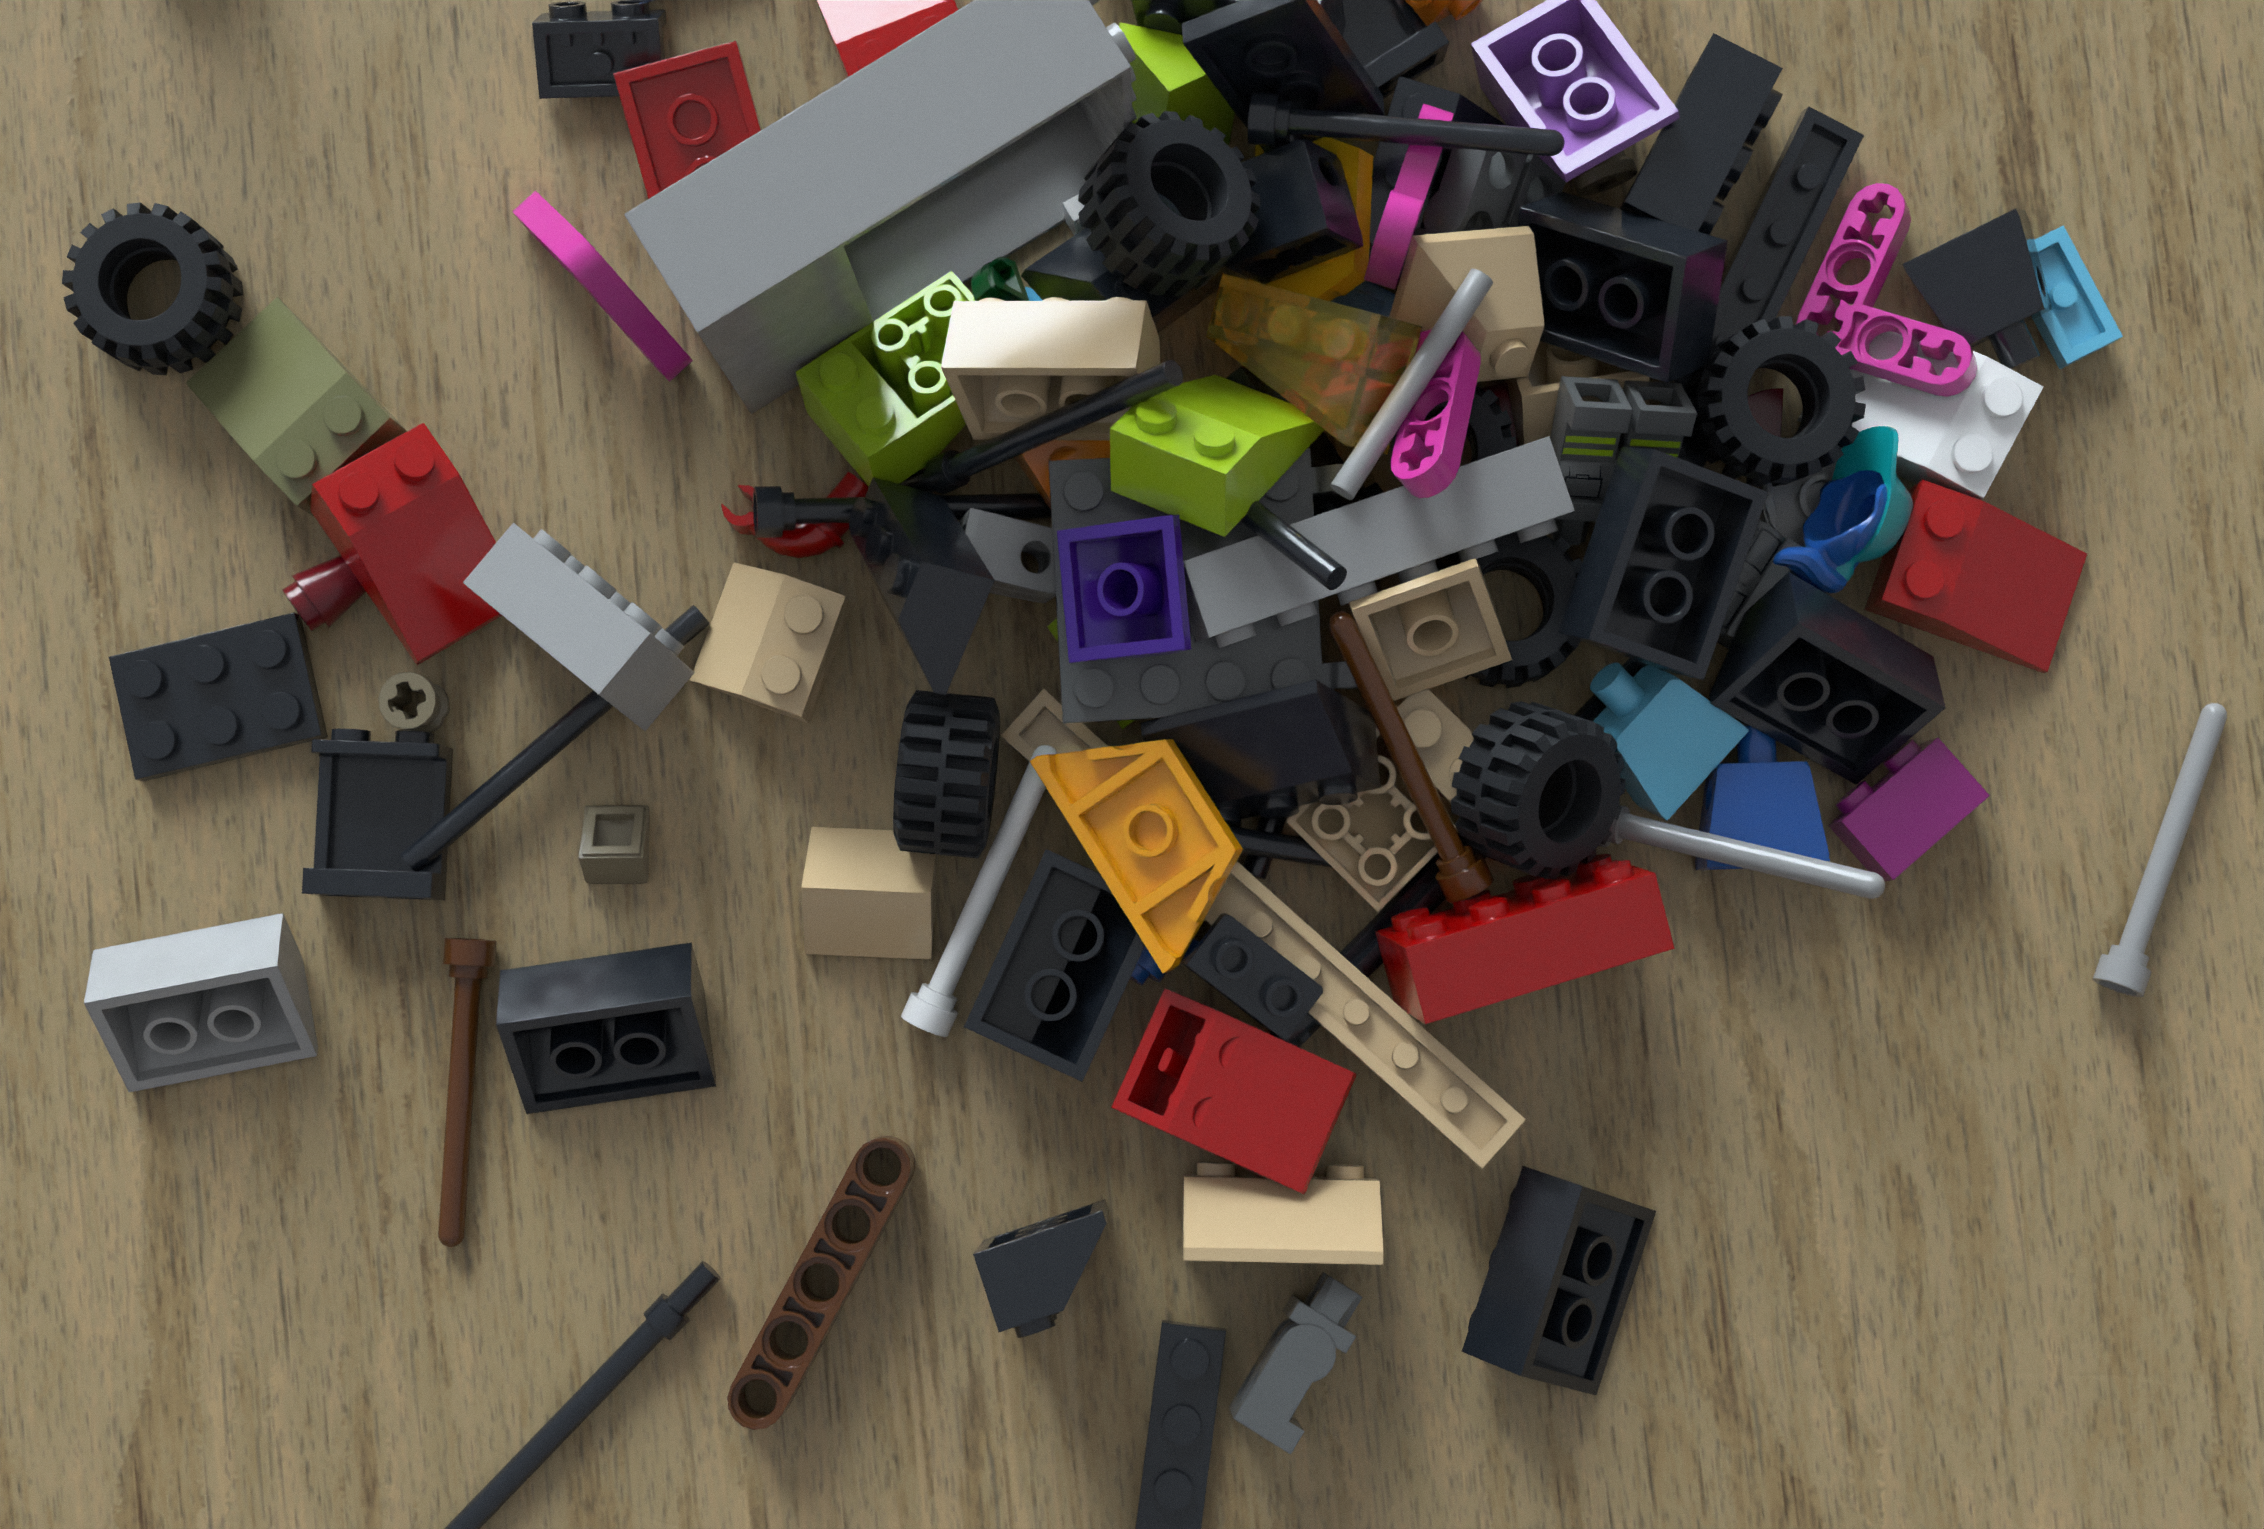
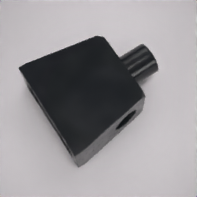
[1225,134,1363,285]
[1903,208,2052,369]

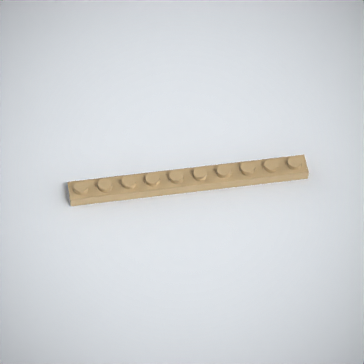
[1001,689,1526,1169]

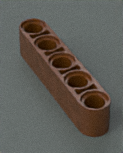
[727,1136,915,1430]

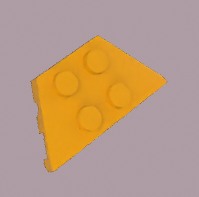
[1030,739,1243,973]

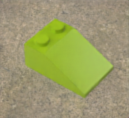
[1110,375,1327,537]

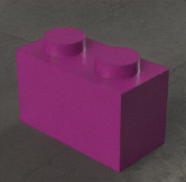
[1828,737,1990,882]

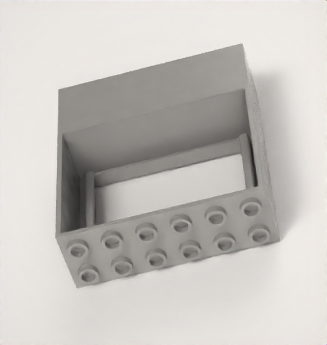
[624,0,1137,414]

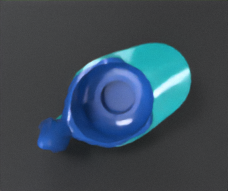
[1773,426,1913,593]

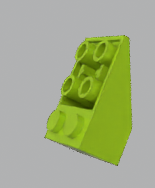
[795,271,975,486]

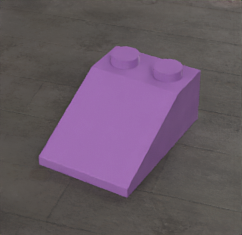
[1471,0,1680,182]

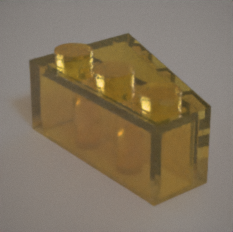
[1206,273,1423,454]

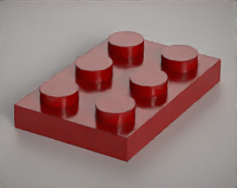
[613,41,762,199]

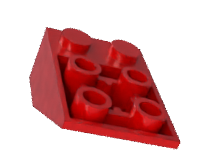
[1111,988,1357,1195]

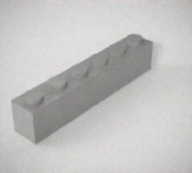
[1183,436,1575,648]

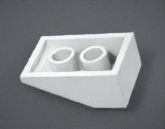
[1797,332,2043,500]

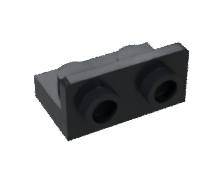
[532,0,666,99]
[1180,913,1323,1041]

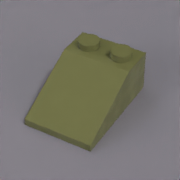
[186,297,407,516]

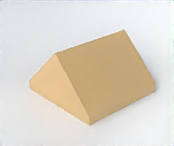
[1349,558,1512,700]
[801,827,938,960]

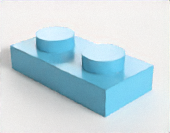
[2033,225,2123,369]

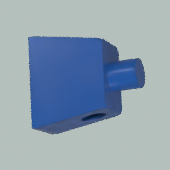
[1695,726,1830,870]

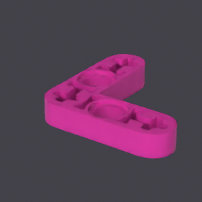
[1364,103,1454,290]
[1796,183,1977,397]
[512,191,693,382]
[1304,329,1481,498]

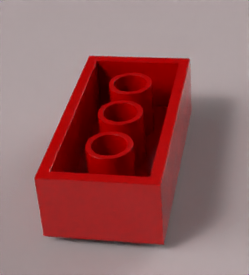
[1375,854,1675,1024]

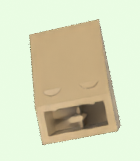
[1286,689,1474,912]

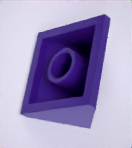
[1057,515,1192,663]

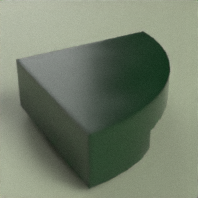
[971,257,1029,301]

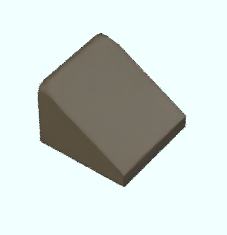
[579,805,650,884]

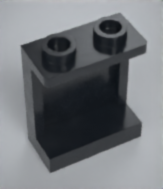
[1343,0,1449,99]
[302,728,453,900]

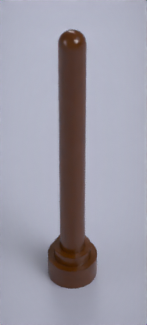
[1329,611,1494,902]
[438,938,497,1247]

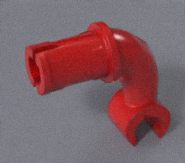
[721,472,869,558]

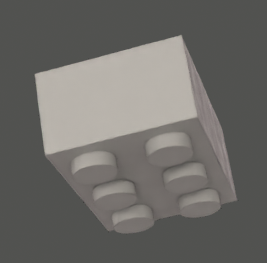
[463,523,695,731]

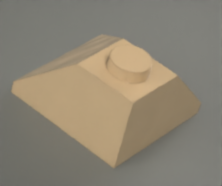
[1383,226,1545,382]

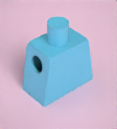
[1590,663,1749,821]

